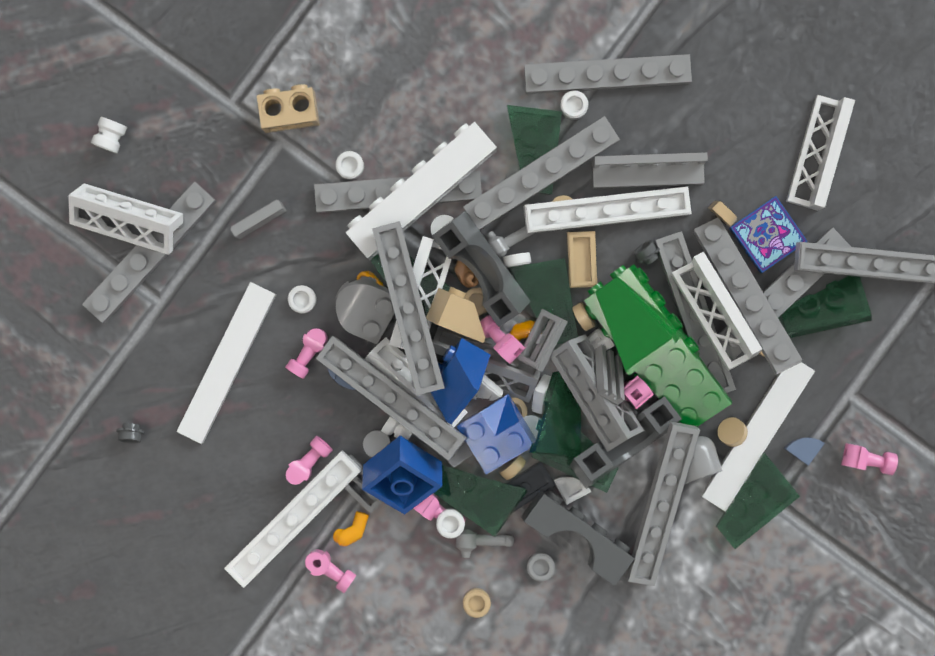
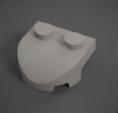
[335,276,394,344]

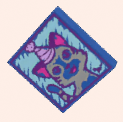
[729,196,808,273]

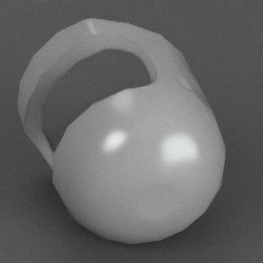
[684,436,722,485]

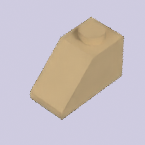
[426,287,485,343]

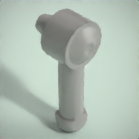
[486,226,534,258]
[456,529,515,558]

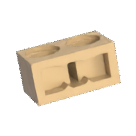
[257,84,320,133]

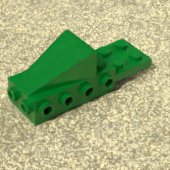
[584,264,732,427]

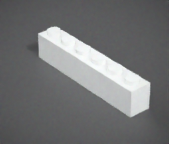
[346,122,497,260]

